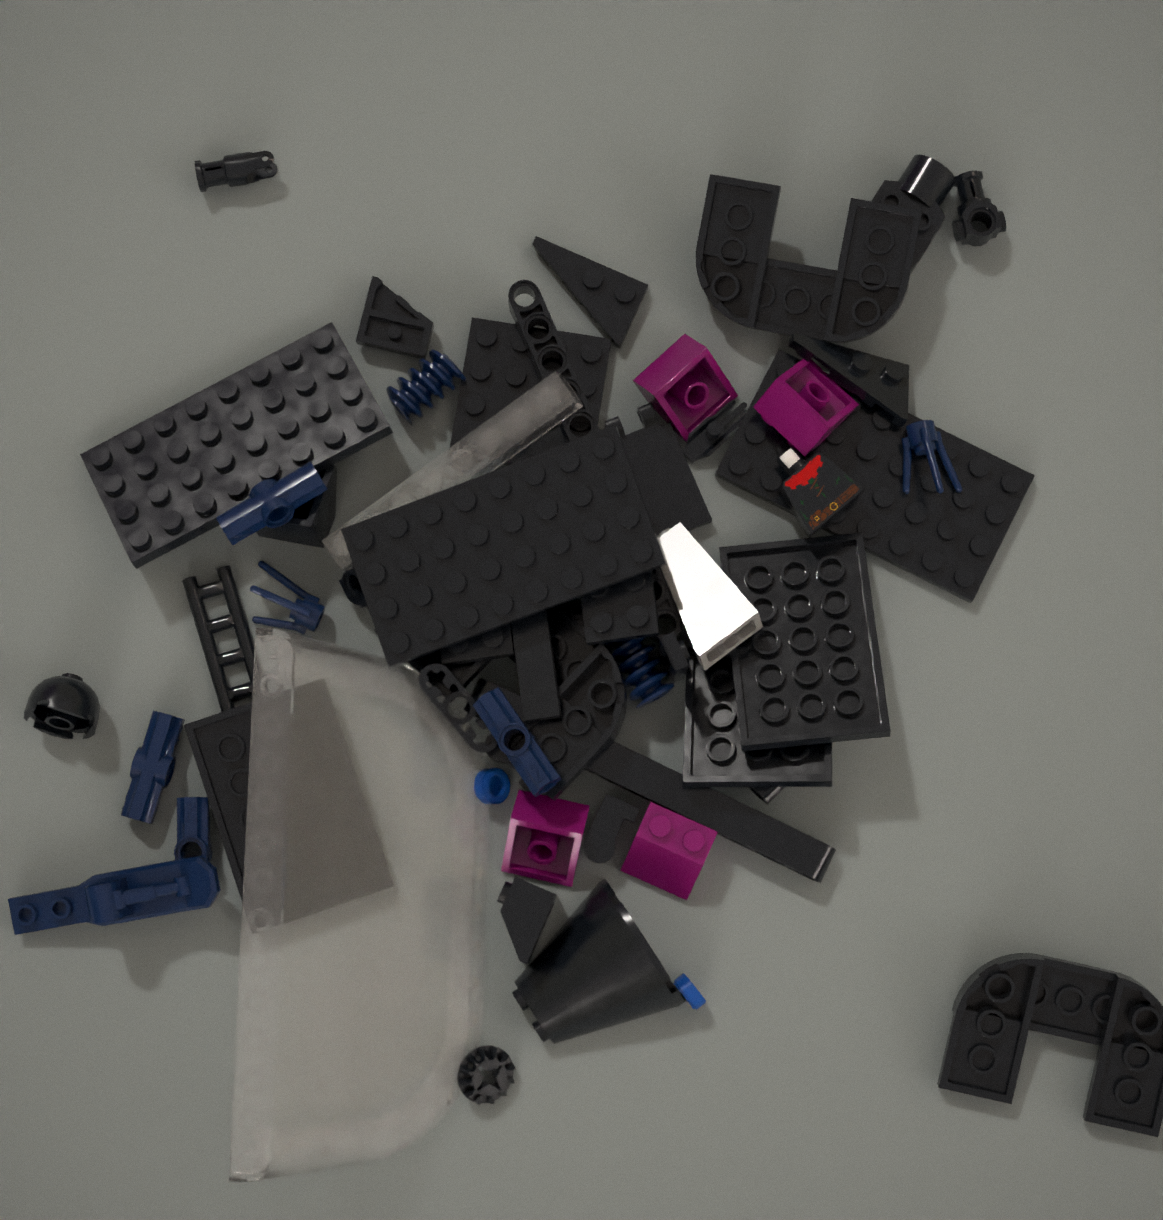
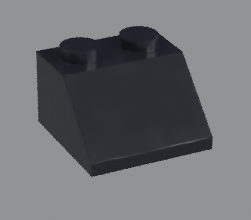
[256,465,337,548]
[497,877,557,964]

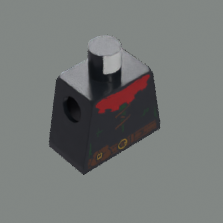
[777,447,864,538]

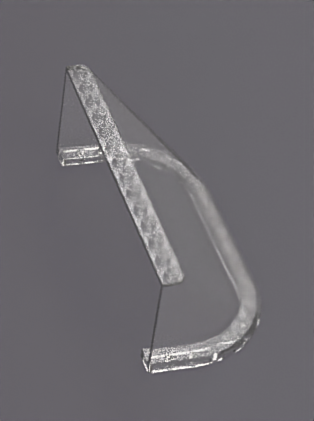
[229,628,490,1182]

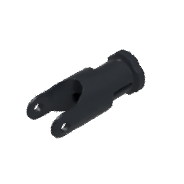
[195,151,277,192]

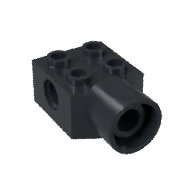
[872,155,956,275]

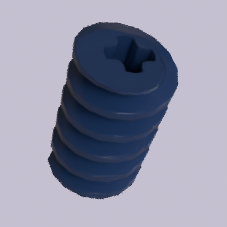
[386,349,466,426]
[604,637,675,709]

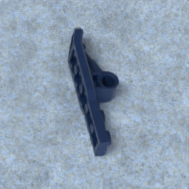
[8,855,221,935]

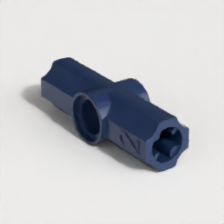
[216,462,328,545]
[473,687,562,797]
[121,710,185,824]
[174,797,213,862]

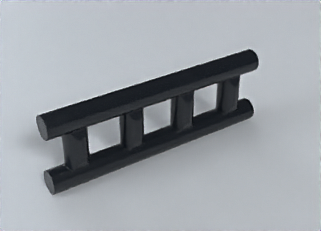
[182,565,269,712]

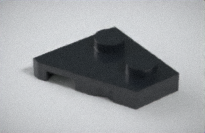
[356,276,434,360]

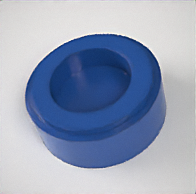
[474,768,510,804]
[673,973,706,1010]

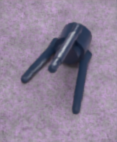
[901,420,962,494]
[250,561,326,635]

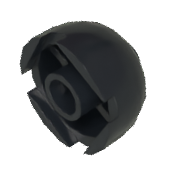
[24,673,100,739]

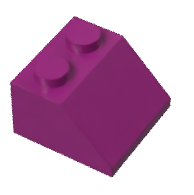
[633,334,738,443]
[753,359,859,457]
[501,790,590,887]
[620,802,718,901]

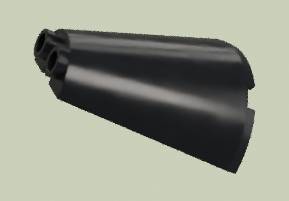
[512,879,685,1044]

